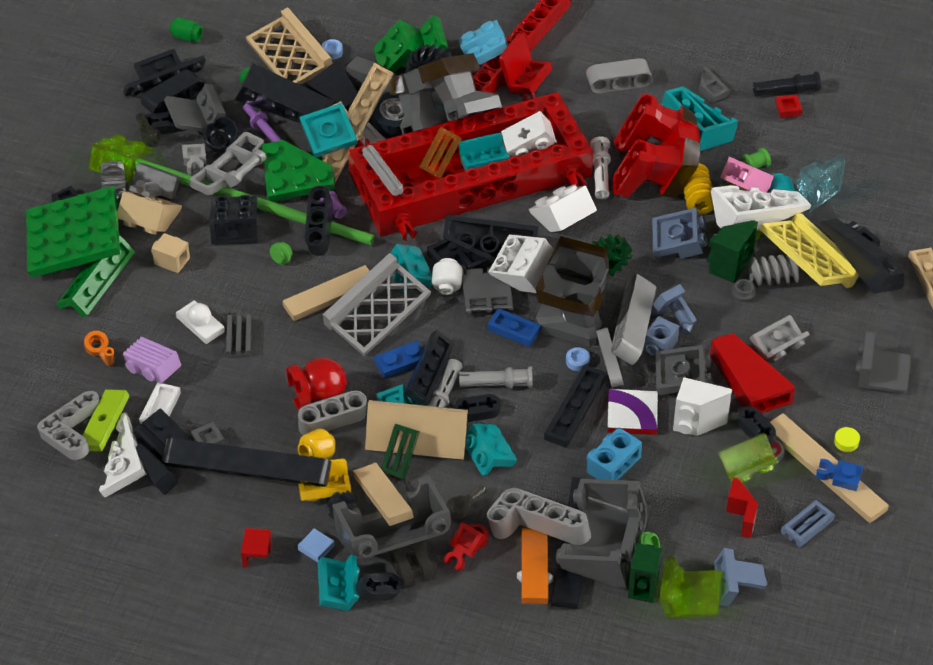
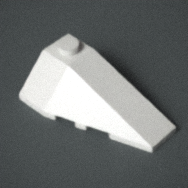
[711,186,811,231]

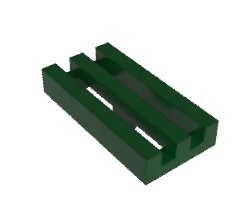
[381,424,420,479]

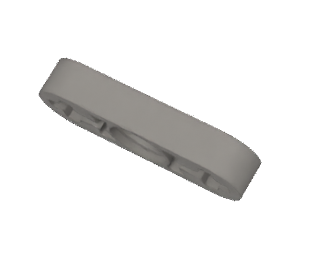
[596,328,624,388]

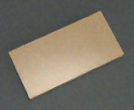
[365,400,468,460]

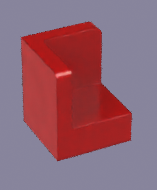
[241,528,272,567]

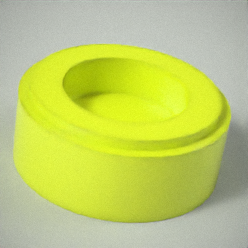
[834,427,860,452]

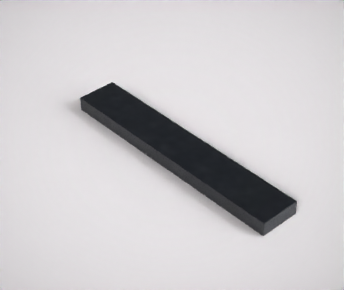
[552,477,585,609]

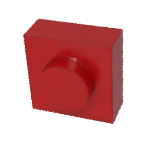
[775,95,802,118]

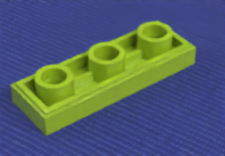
[82,389,129,452]

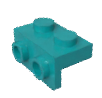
[458,133,510,171]
[391,244,432,292]
[465,424,517,476]
[318,554,360,611]

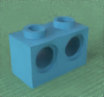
[586,427,642,480]

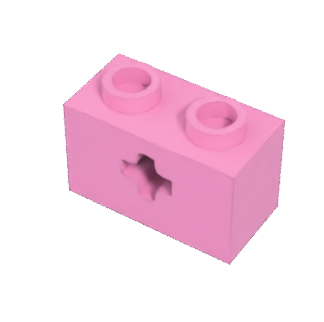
[720,157,774,193]

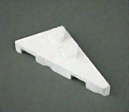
[99,412,146,497]

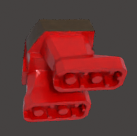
[612,93,700,198]

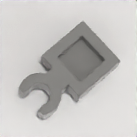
[182,143,206,175]

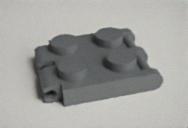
[462,268,513,314]

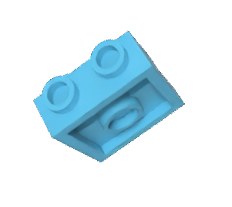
[458,20,508,65]

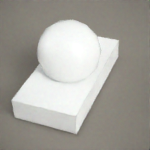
[176,300,225,344]

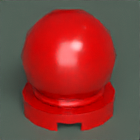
[286,357,347,411]

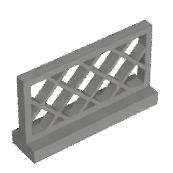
[323,253,431,357]

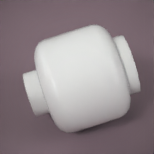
[432,258,463,295]

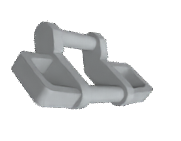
[190,132,266,195]

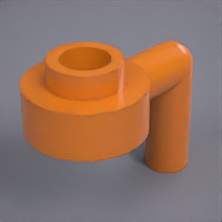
[84,331,115,366]

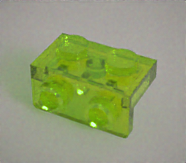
[718,433,779,482]

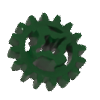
[591,234,632,276]

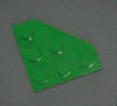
[261,140,336,201]

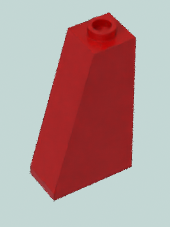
[710,333,795,413]

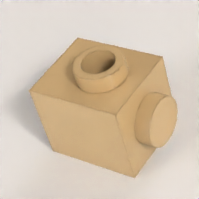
[151,233,190,273]

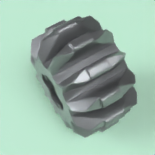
[101,161,126,199]

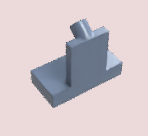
[650,284,697,334]
[714,548,767,607]

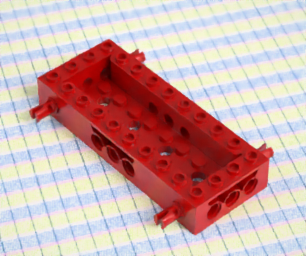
[348,92,593,241]

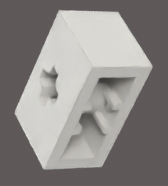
[501,111,556,157]

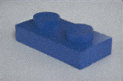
[487,308,541,347]
[374,340,424,379]

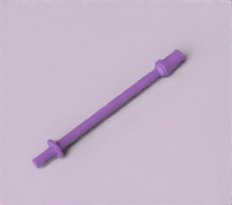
[243,104,348,219]

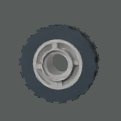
[370,92,404,139]

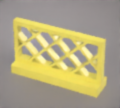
[759,213,859,288]

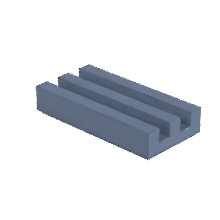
[781,500,835,548]

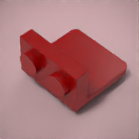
[499,33,552,95]

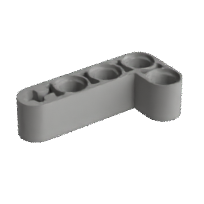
[487,488,591,545]

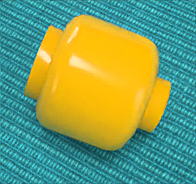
[298,428,336,459]

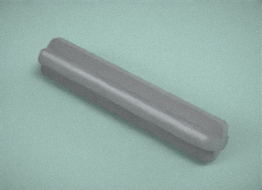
[362,145,403,196]

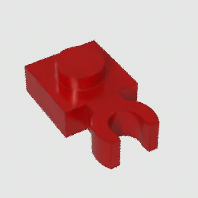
[443,522,486,572]

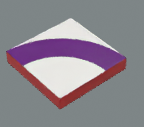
[607,389,658,435]

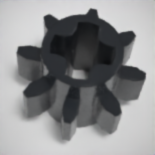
[327,490,358,519]

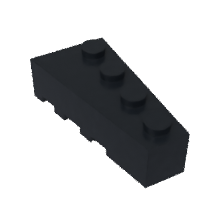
[235,63,334,124]

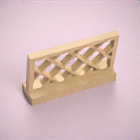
[246,7,333,85]

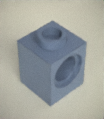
[643,316,679,356]

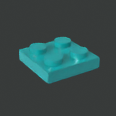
[299,103,358,158]

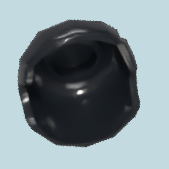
[203,116,238,152]

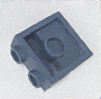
[652,208,707,258]

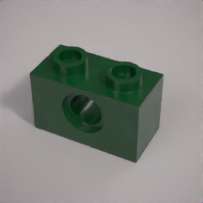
[628,543,662,603]

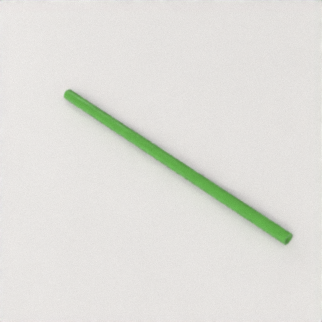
[106,149,375,246]

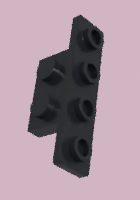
[123,49,206,96]

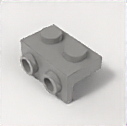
[750,315,810,361]

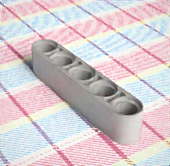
[611,273,656,365]

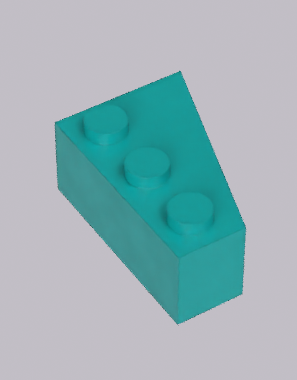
[661,86,738,151]

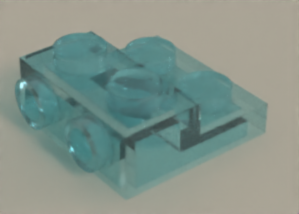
[796,154,846,213]

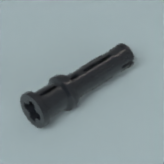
[753,71,821,96]

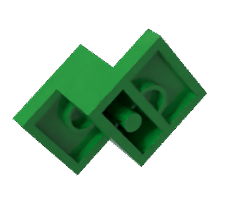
[373,15,448,73]

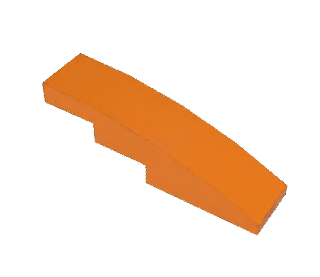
[521,528,548,604]

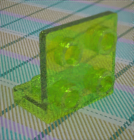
[88,134,153,182]
[660,557,723,618]

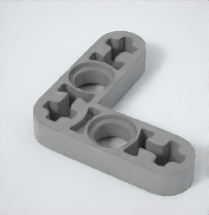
[37,391,100,460]

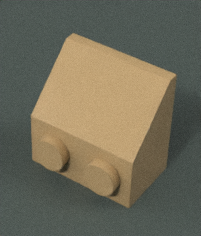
[118,191,182,235]

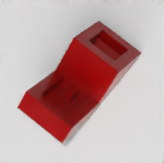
[726,477,758,538]

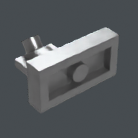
[129,163,181,199]

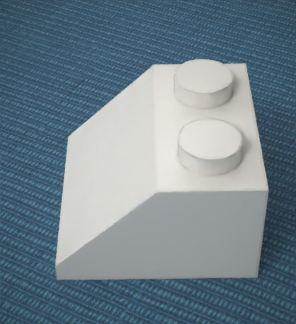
[673,378,732,436]

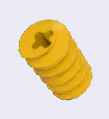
[683,163,714,215]

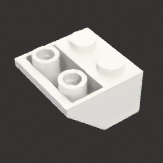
[529,184,597,232]
[489,235,554,293]

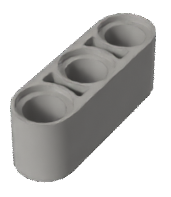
[586,58,653,94]
[298,390,367,435]

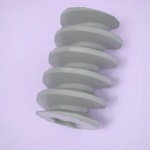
[748,255,799,286]

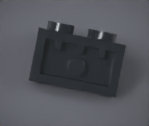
[209,195,258,244]

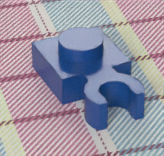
[816,459,863,491]

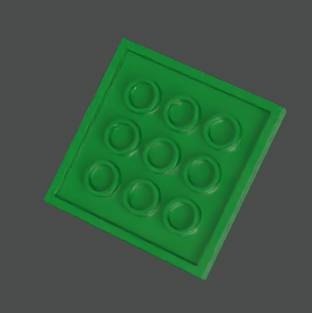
[26,186,120,278]

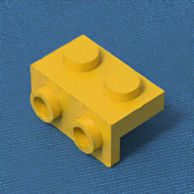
[298,459,351,501]

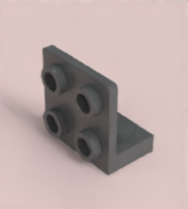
[164,84,226,133]

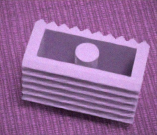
[123,336,182,384]

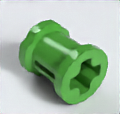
[741,148,771,169]

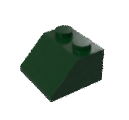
[707,220,758,283]

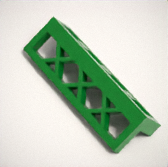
[56,235,135,317]

